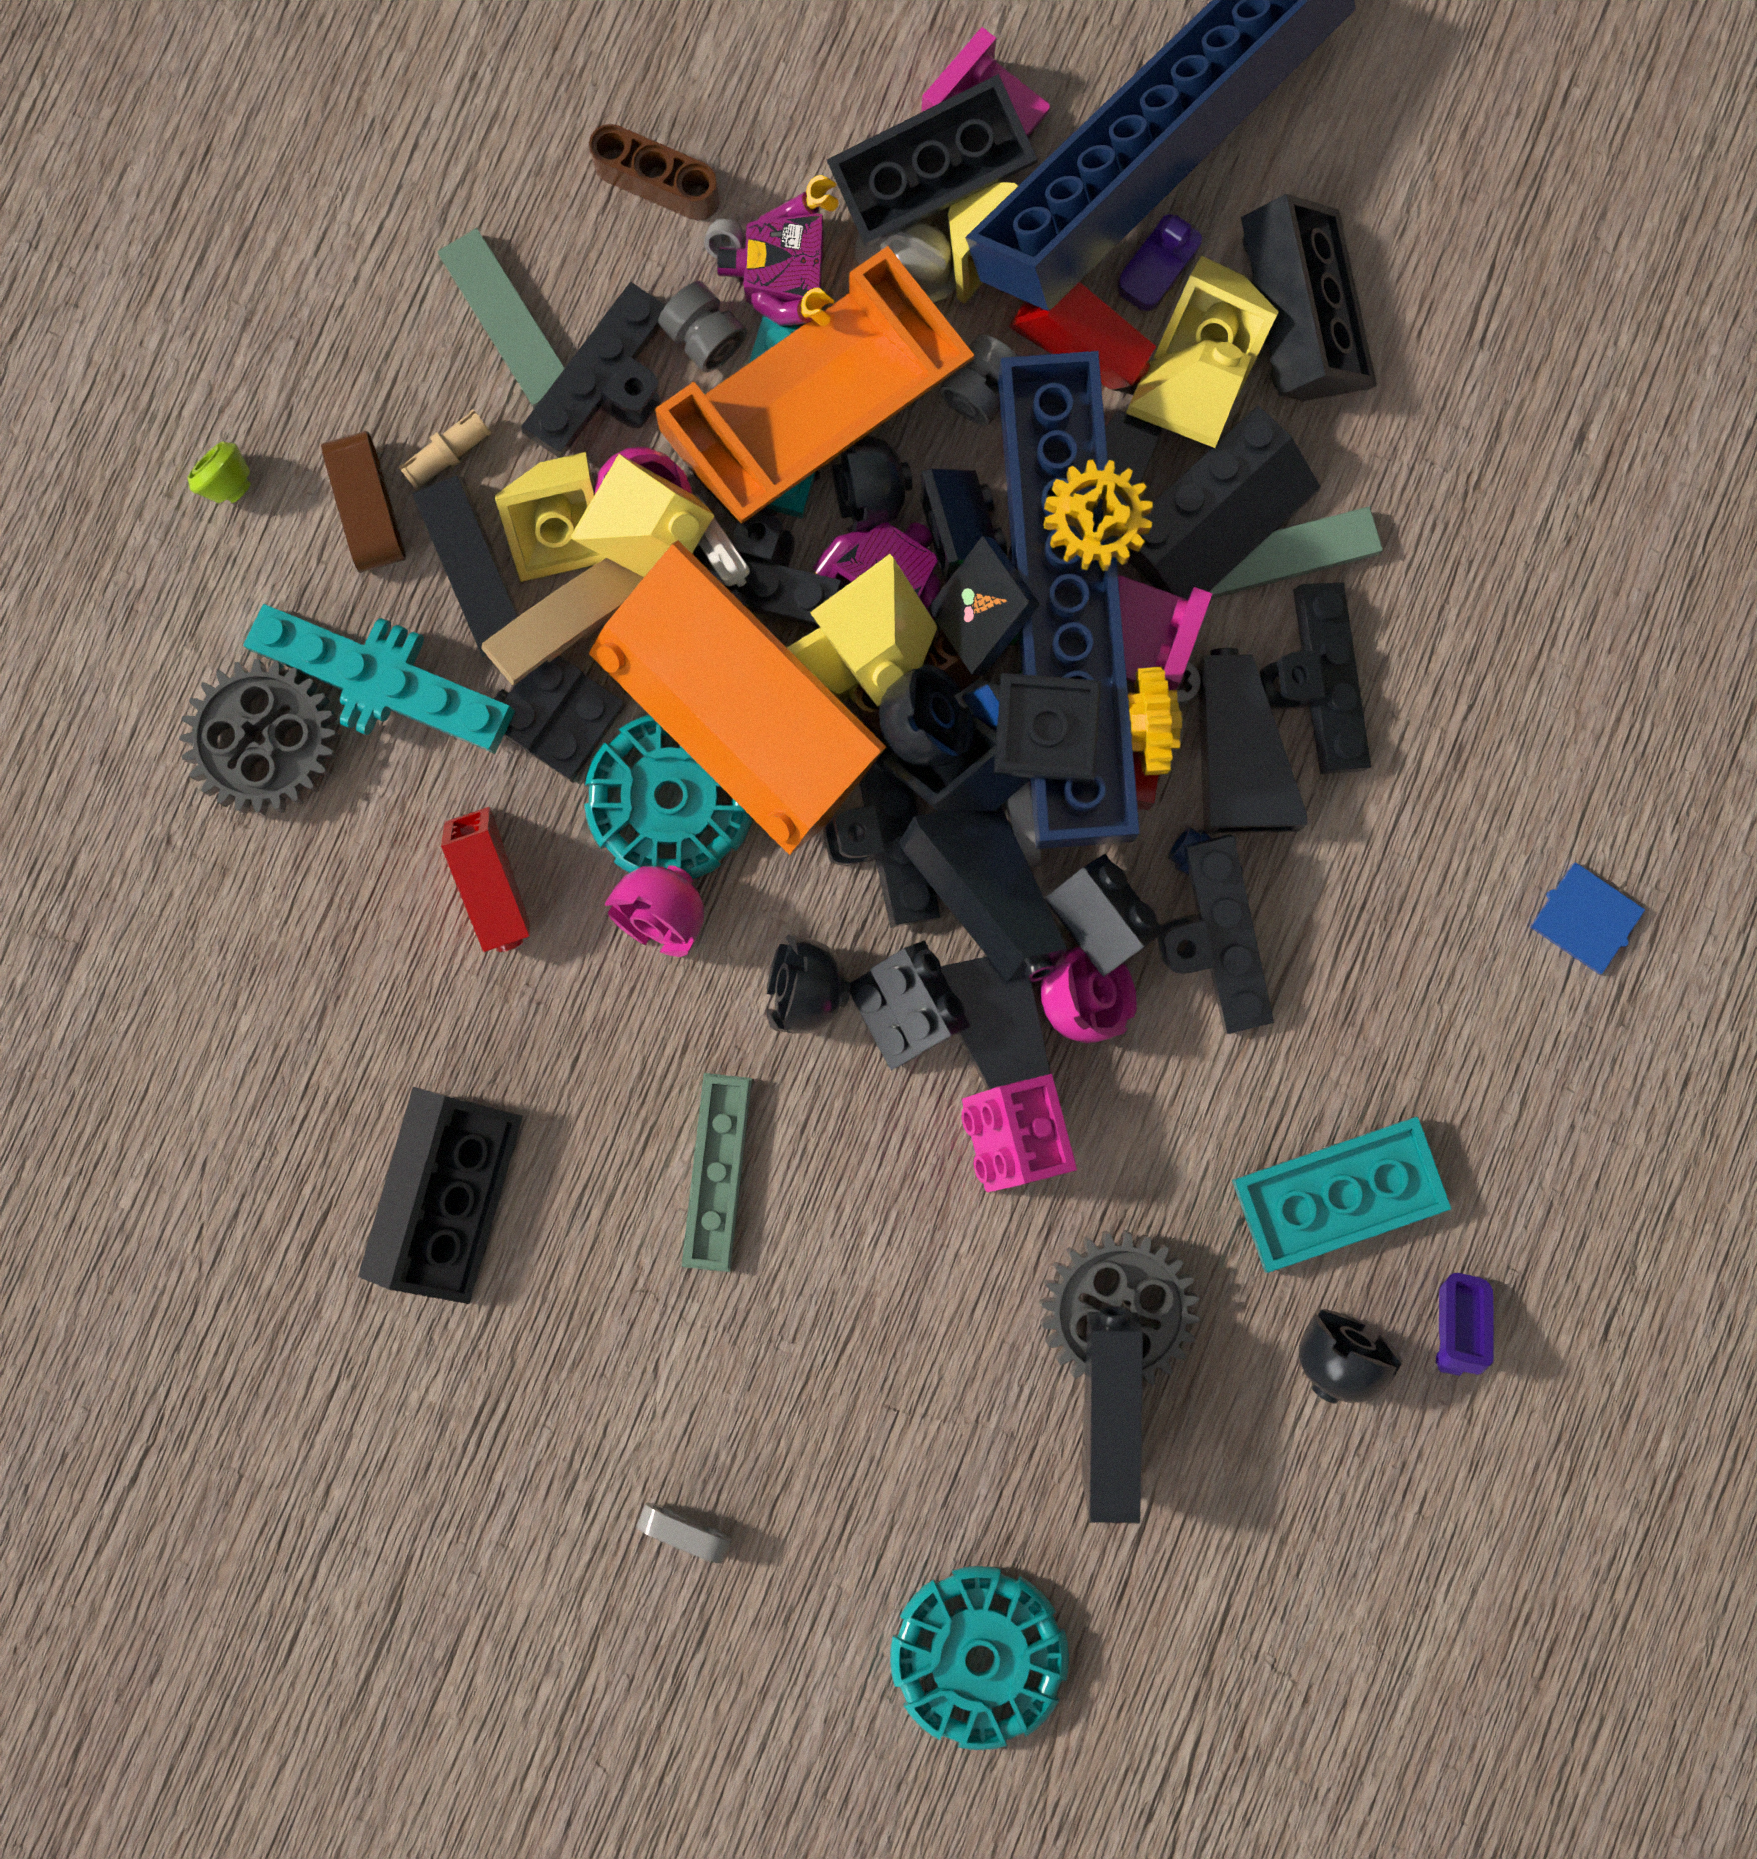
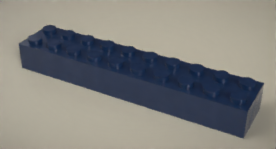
[965,0,1356,311]
[998,351,1140,849]

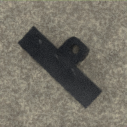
[521,281,666,458]
[692,513,845,628]
[1260,582,1371,774]
[823,737,941,928]
[1157,834,1274,1034]

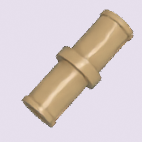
[398,409,492,491]

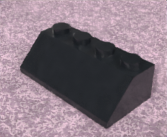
[826,74,1038,247]
[1240,194,1377,401]
[1120,405,1321,599]
[358,1087,523,1304]

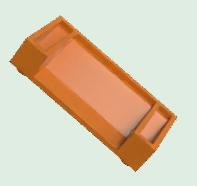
[655,246,975,524]
[588,540,886,855]

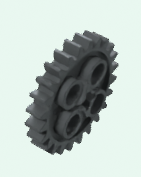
[179,659,340,816]
[1039,1230,1200,1386]

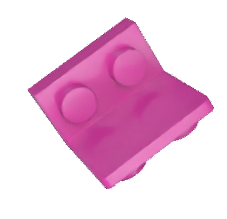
[921,27,1050,137]
[1118,575,1212,690]
[961,1074,1077,1192]

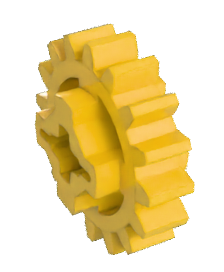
[1044,460,1153,571]
[1128,667,1182,775]

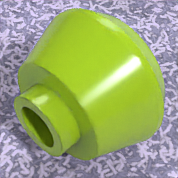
[188,442,251,503]

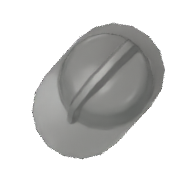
[855,223,956,304]

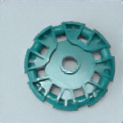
[584,715,753,879]
[890,1566,1069,1750]

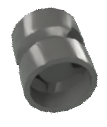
[658,280,747,373]
[940,334,1019,426]

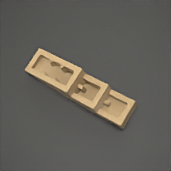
[481,558,644,686]

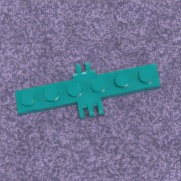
[243,604,515,754]

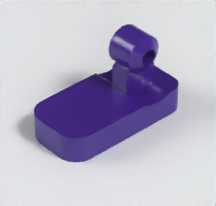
[1118,214,1202,311]
[1436,1273,1494,1376]

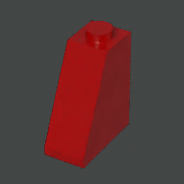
[1008,281,1157,390]
[441,806,530,952]

